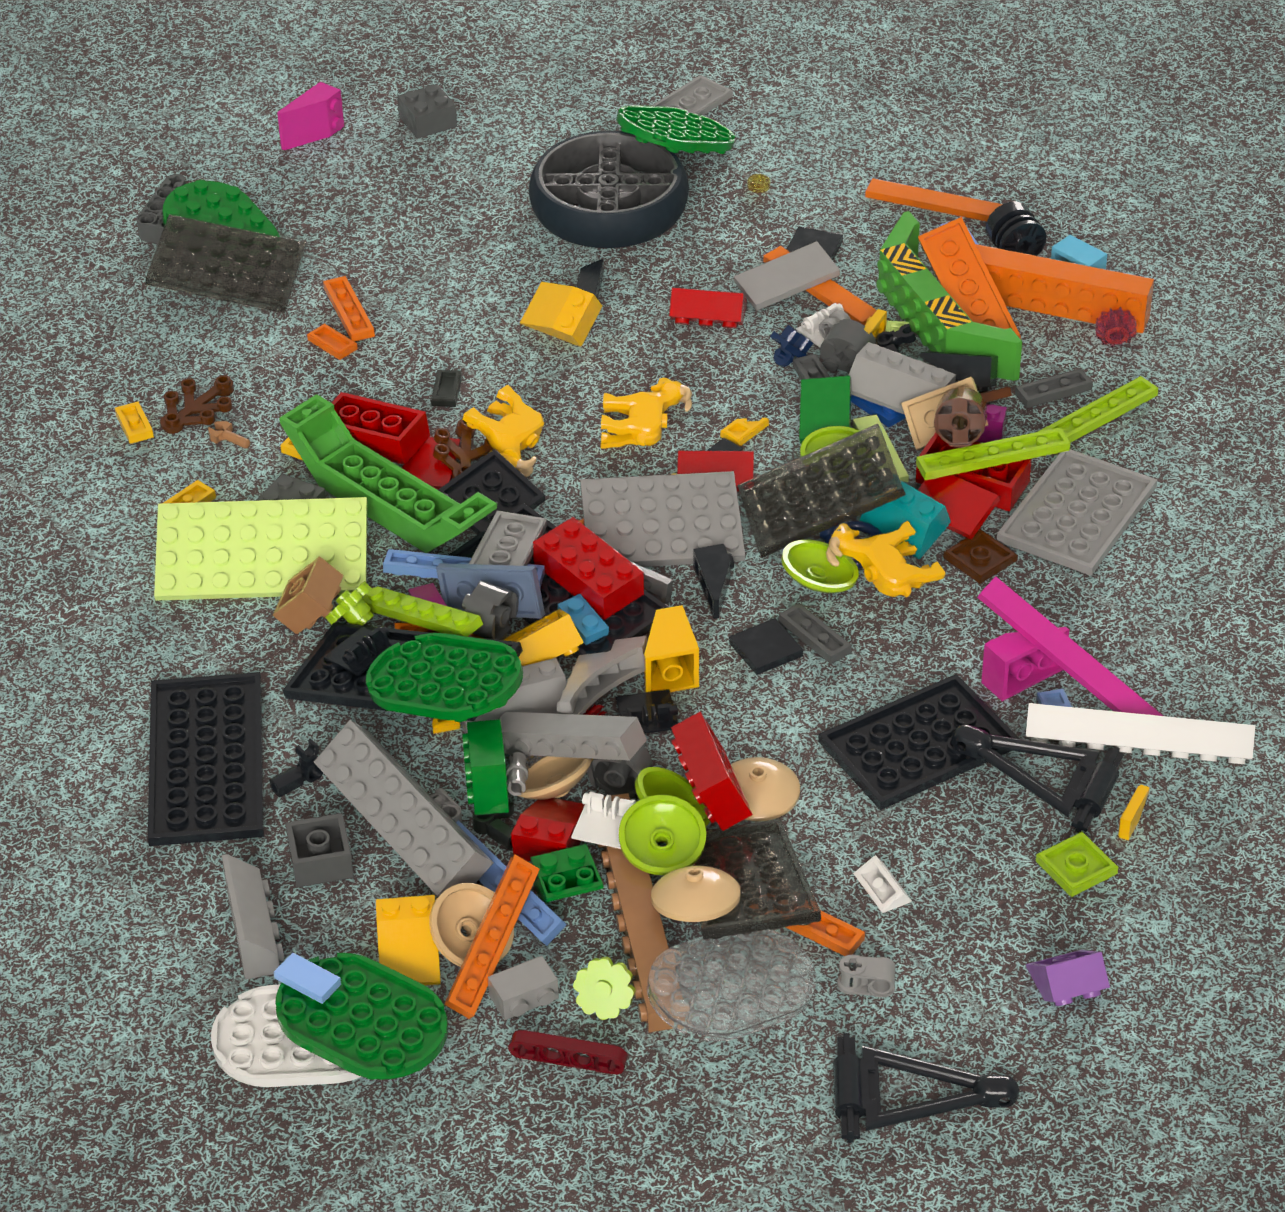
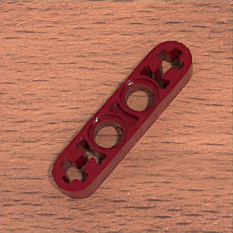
[508,1030,628,1075]

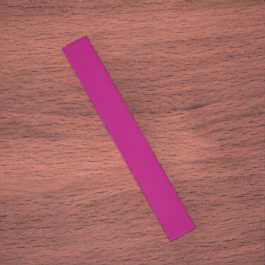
[977,576,1163,716]

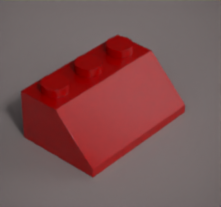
[669,288,748,329]

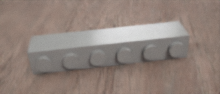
[499,712,647,761]

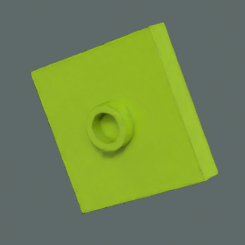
[1036,832,1118,897]

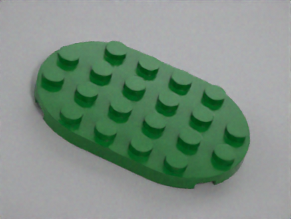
[616,105,735,154]
[162,179,280,278]
[366,633,523,722]
[275,953,448,1080]

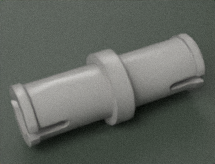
[506,752,528,796]

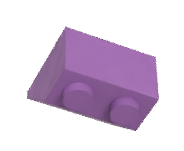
[1026,950,1110,1006]

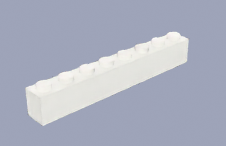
[1026,703,1255,765]

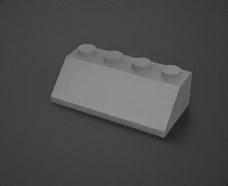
[848,342,956,415]
[460,658,567,733]
[222,854,284,980]

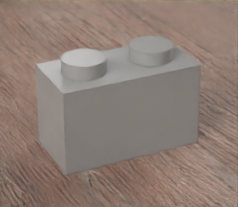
[488,955,559,1020]

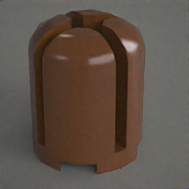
[934,388,987,448]

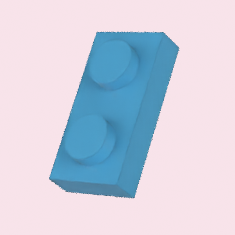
[557,594,609,645]

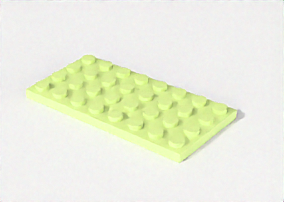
[154,497,367,600]

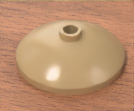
[520,756,592,799]
[731,757,800,821]
[651,866,741,922]
[429,883,514,967]

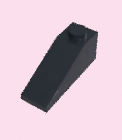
[920,351,998,391]
[693,544,734,619]

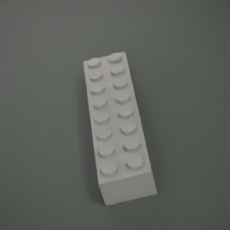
[314,720,494,896]

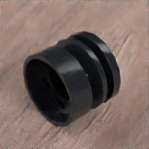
[985,201,1047,256]

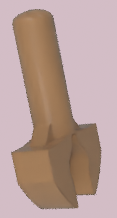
[208,421,250,449]

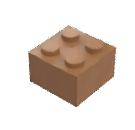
[272,556,344,634]

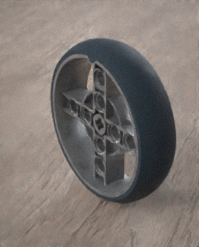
[529,131,689,248]

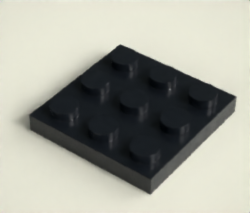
[438,449,546,535]

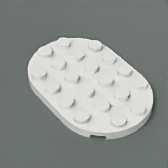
[211,984,361,1087]

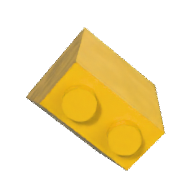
[644,605,699,692]

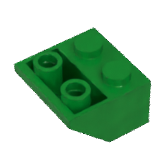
[531,844,604,902]

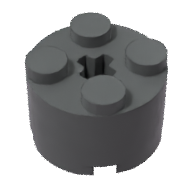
[820,319,876,374]
[462,580,519,640]
[588,743,652,799]

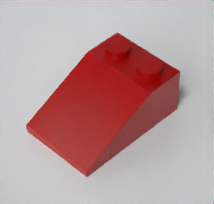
[511,798,585,862]

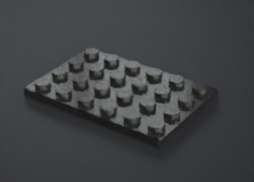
[145,214,306,313]
[737,423,906,558]
[692,819,821,939]

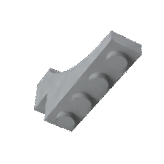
[557,636,648,715]

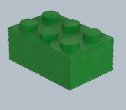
[462,719,509,815]

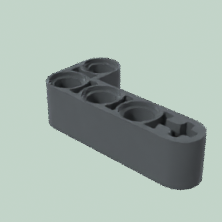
[137,174,186,245]

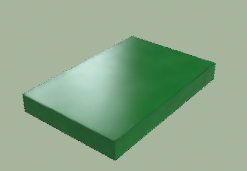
[799,376,851,444]

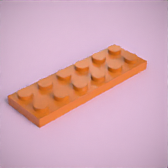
[918,217,1021,339]

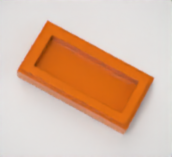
[307,324,358,360]

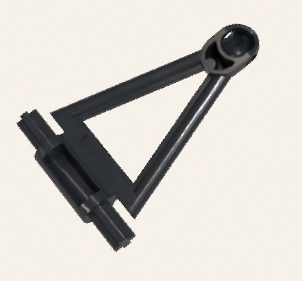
[951,724,1124,833]
[833,1033,1019,1143]

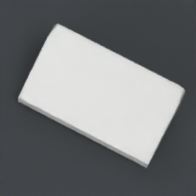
[853,855,912,913]

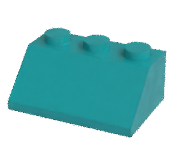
[859,472,951,559]

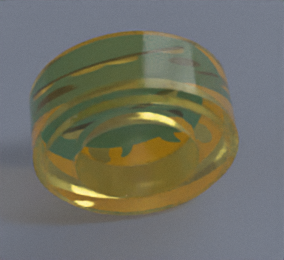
[747,174,770,193]

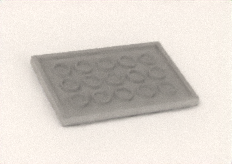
[997,449,1157,576]
[580,471,745,567]

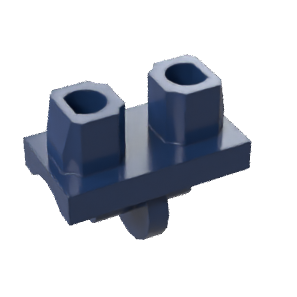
[770,325,814,367]

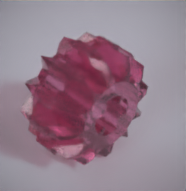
[1095,307,1137,347]

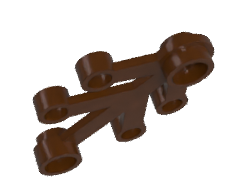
[160,375,234,434]
[433,418,494,479]

